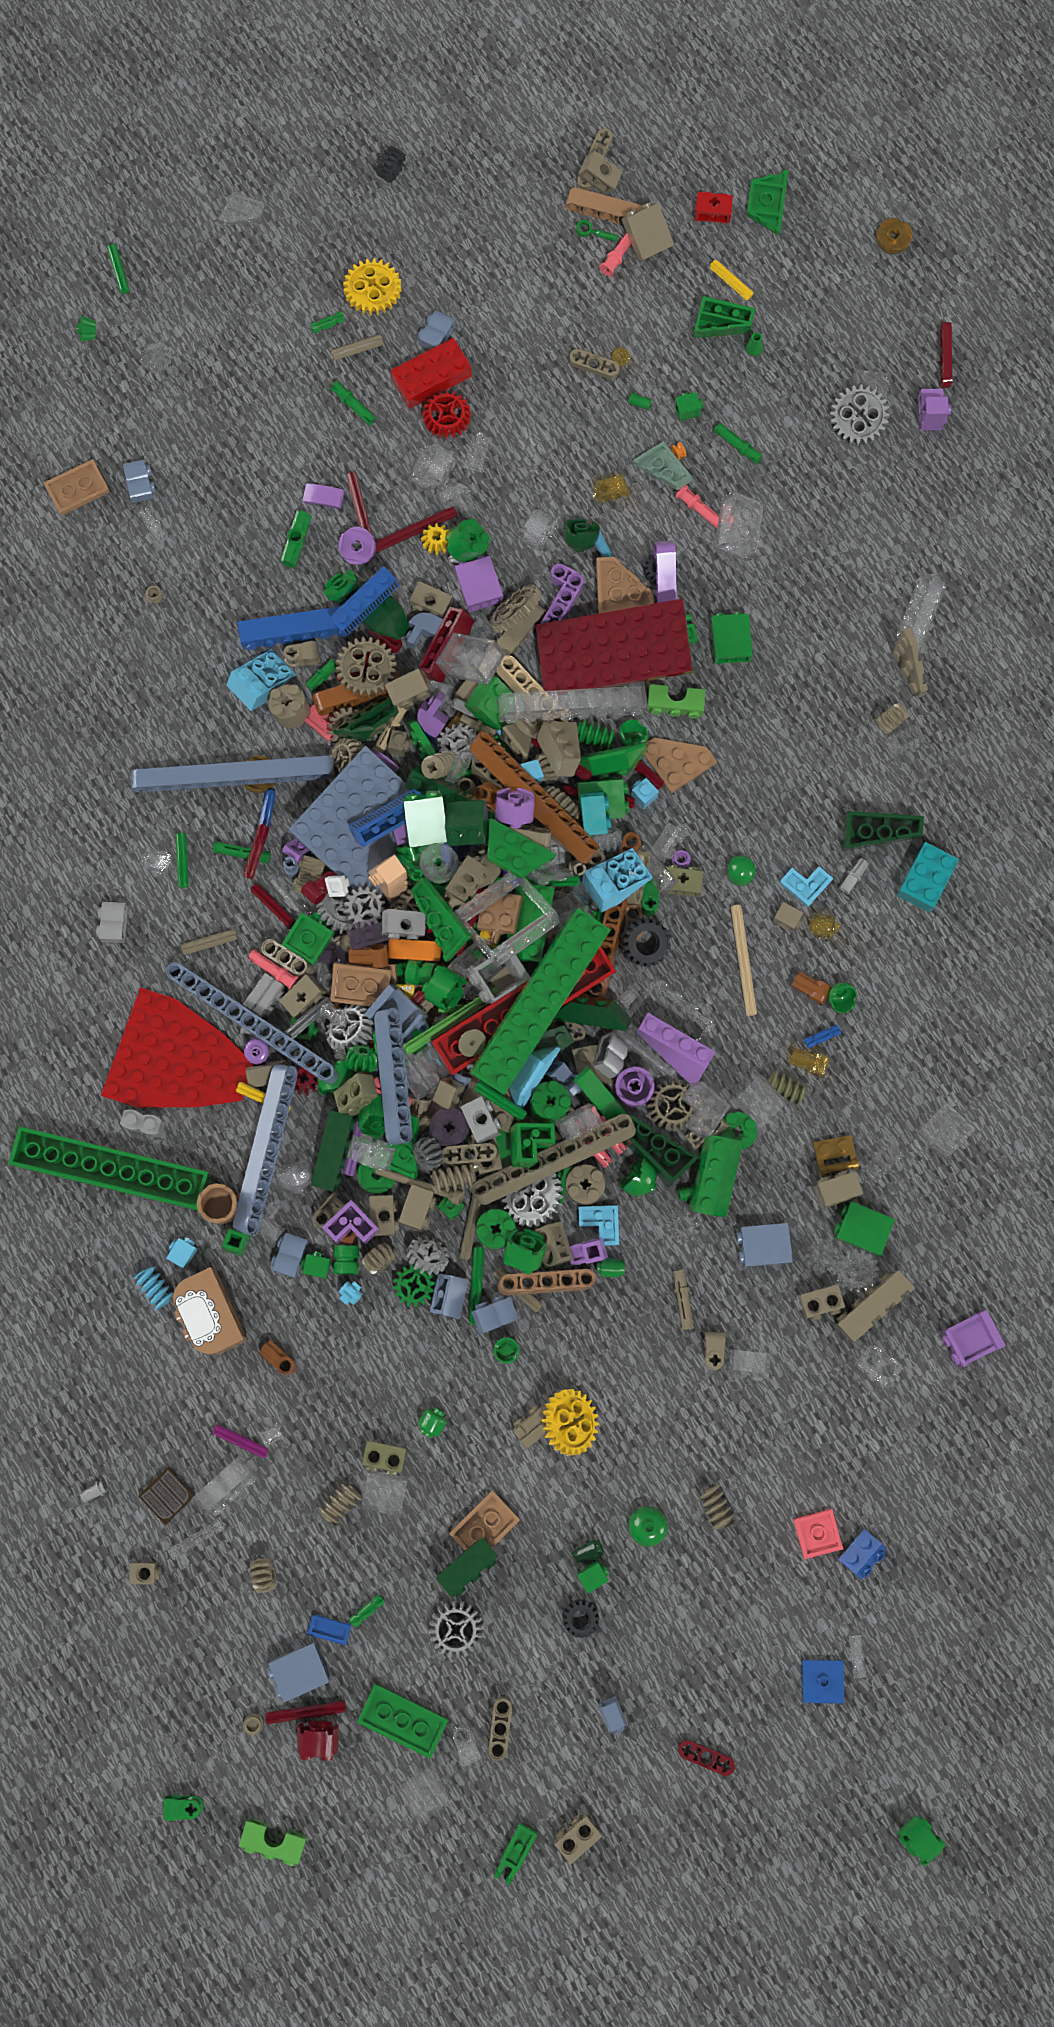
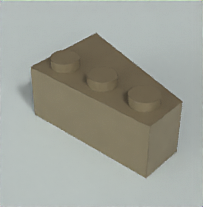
[536,721,581,777]

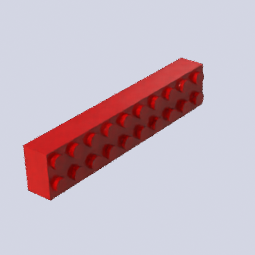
[430,946,616,1075]

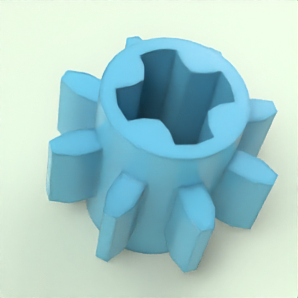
[339,1281,363,1305]

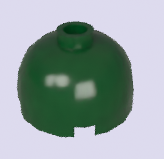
[563,518,600,552]

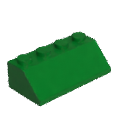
[505,884,555,967]
[689,1133,743,1217]

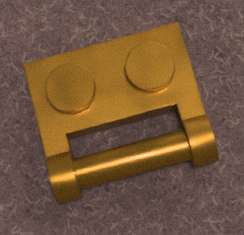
[813,1135,859,1176]

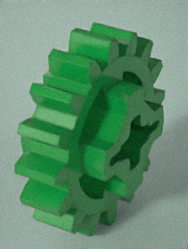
[393,1264,436,1307]

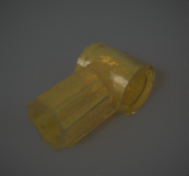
[789,1048,830,1077]

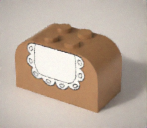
[173,1267,248,1355]

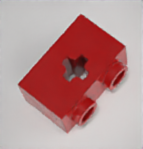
[694,192,733,224]

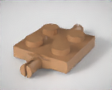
[477,881,523,946]

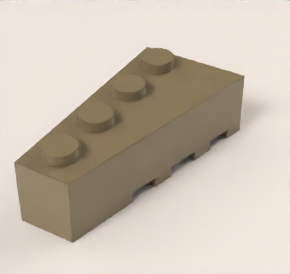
[836,1270,915,1343]

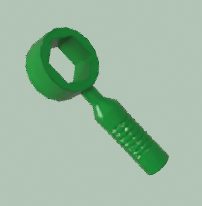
[576,220,618,242]

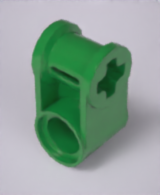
[641,878,659,916]
[163,1795,204,1821]

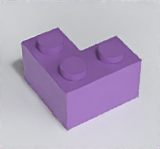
[918,389,951,430]
[322,1200,380,1244]

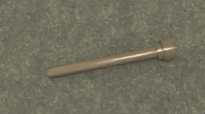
[375,1167,464,1206]

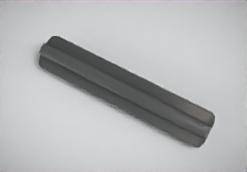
[285,997,332,1039]

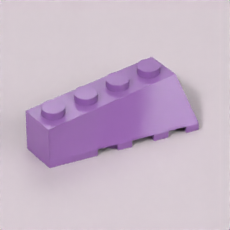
[637,1013,715,1088]

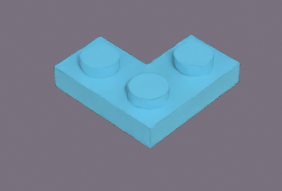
[779,867,833,907]
[578,1206,619,1246]

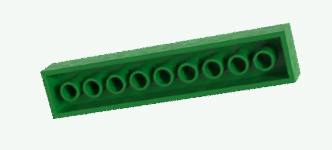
[469,908,611,1095]
[8,1126,212,1211]

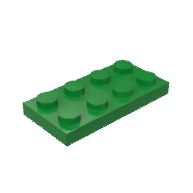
[357,1683,449,1759]

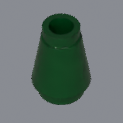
[573,1539,604,1563]

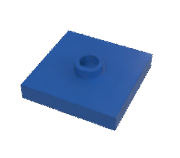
[802,1660,844,1703]

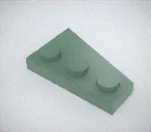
[633,441,693,490]

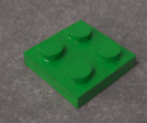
[282,912,335,965]

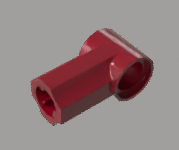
[301,871,337,905]

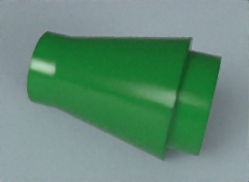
[745,332,763,356]

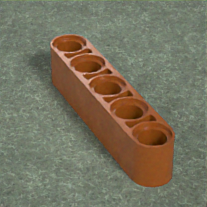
[312,669,400,716]

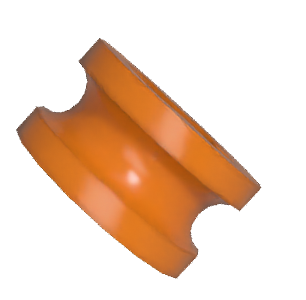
[671,442,687,460]

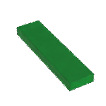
[573,1066,628,1121]

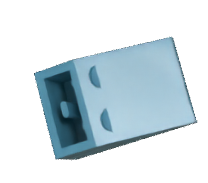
[226,649,296,711]
[582,848,653,912]

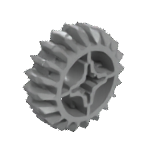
[325,1004,375,1055]
[429,1601,483,1658]

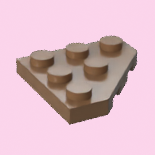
[596,557,654,613]
[643,738,717,794]

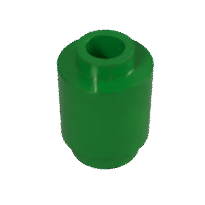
[597,1258,625,1278]

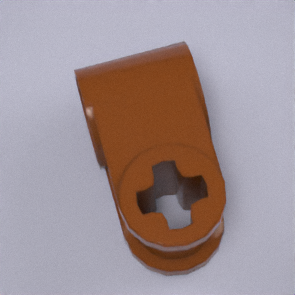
[474,782,503,810]

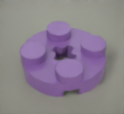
[338,527,376,565]

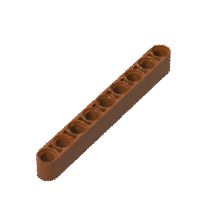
[469,731,599,863]
[588,832,642,997]

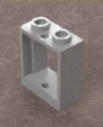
[467,946,530,1005]

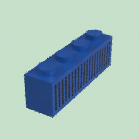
[330,566,400,636]
[348,789,422,847]

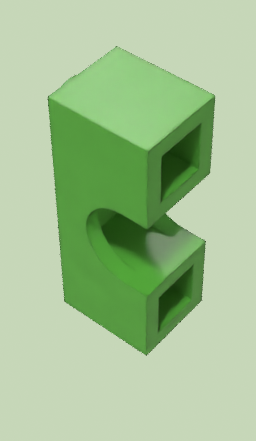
[647,684,706,719]
[239,1817,308,1866]

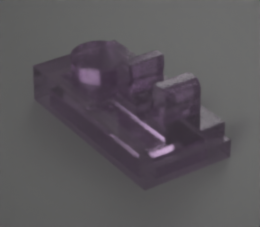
[347,922,390,950]

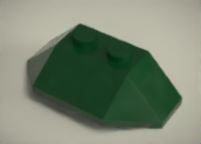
[346,581,411,640]
[332,696,399,743]
[553,993,631,1031]

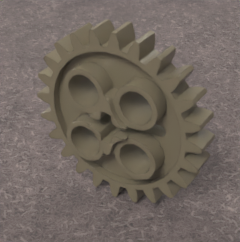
[489,584,542,633]
[336,637,396,698]

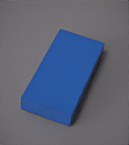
[307,1614,352,1645]

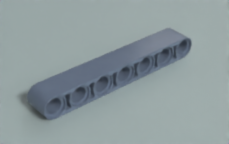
[374,1008,412,1145]

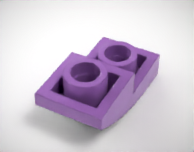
[303,484,344,508]

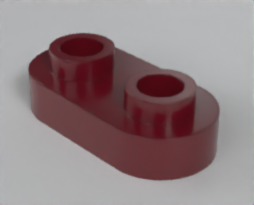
[369,629,402,653]

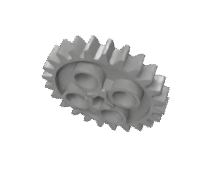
[830,384,890,446]
[316,887,376,934]
[501,1166,564,1227]

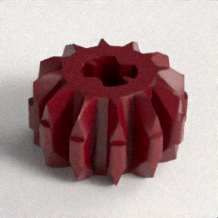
[294,1063,318,1096]

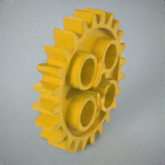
[343,258,402,316]
[542,1389,599,1456]

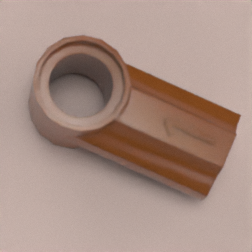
[349,943,389,968]
[791,971,832,1006]
[259,1340,297,1376]

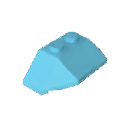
[510,1045,561,1109]

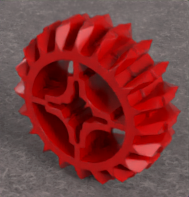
[422,390,471,440]

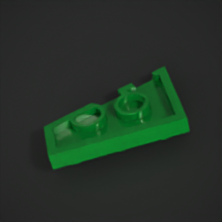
[381,1113,419,1180]

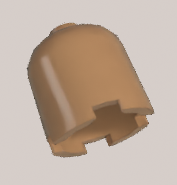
[197,1183,238,1225]

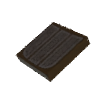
[138,1467,195,1525]

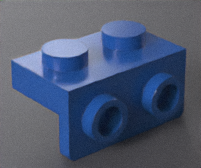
[838,1529,887,1580]

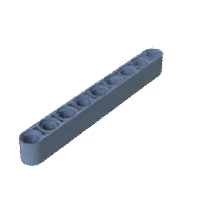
[233,1064,297,1236]

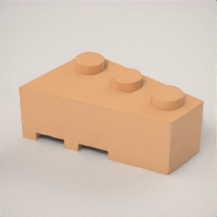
[368,855,408,903]

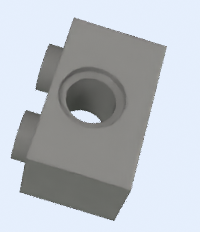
[382,909,425,940]
[461,1096,502,1144]

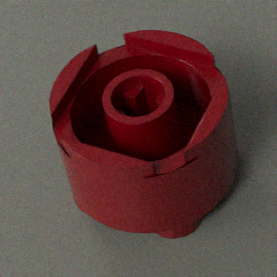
[297,1721,339,1761]

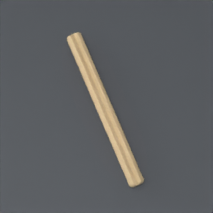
[731,905,757,1016]

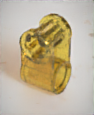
[593,475,630,503]

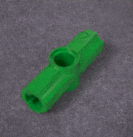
[280,510,312,568]

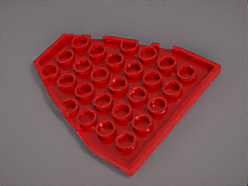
[101,988,255,1108]

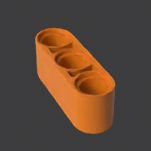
[388,939,441,961]

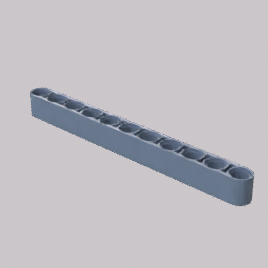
[131,756,334,792]
[166,962,338,1084]

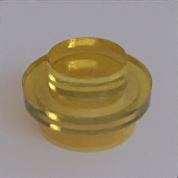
[612,347,630,366]

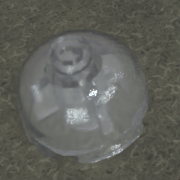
[273,1160,313,1195]

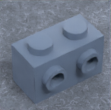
[430,1273,468,1319]

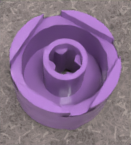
[495,788,535,828]
[615,1067,654,1107]

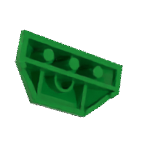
[579,742,647,779]

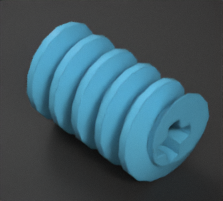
[133,1266,174,1311]

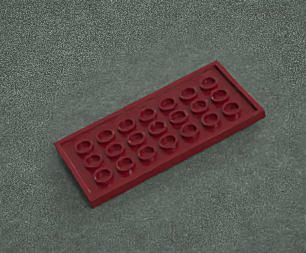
[536,598,693,697]

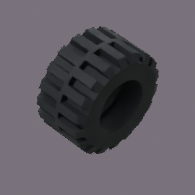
[619,917,671,967]

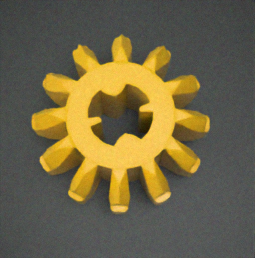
[421,523,450,556]

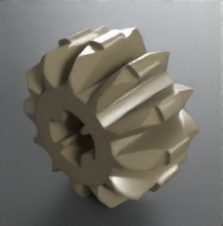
[876,703,909,734]
[534,753,559,785]
[362,1243,396,1275]
[249,1557,277,1593]

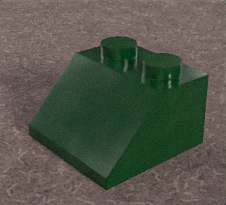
[445,800,489,846]

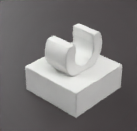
[325,876,350,897]

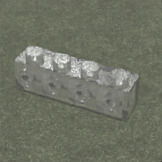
[894,574,947,650]

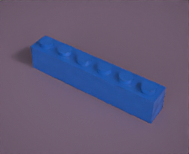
[238,606,352,650]

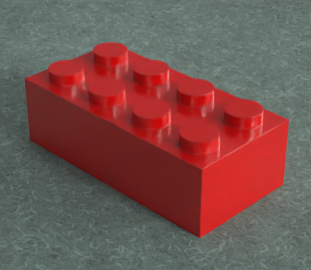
[390,338,472,409]

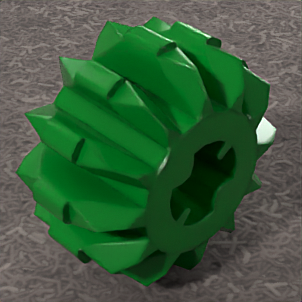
[345,1045,378,1074]

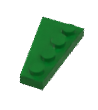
[411,877,472,962]

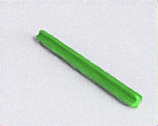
[402,987,500,1055]

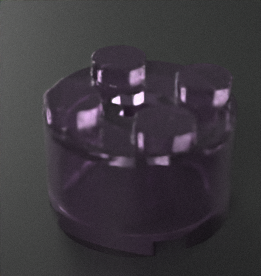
[430,1107,469,1148]

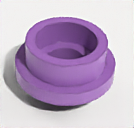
[672,850,691,869]

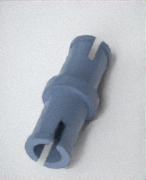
[283,857,299,878]

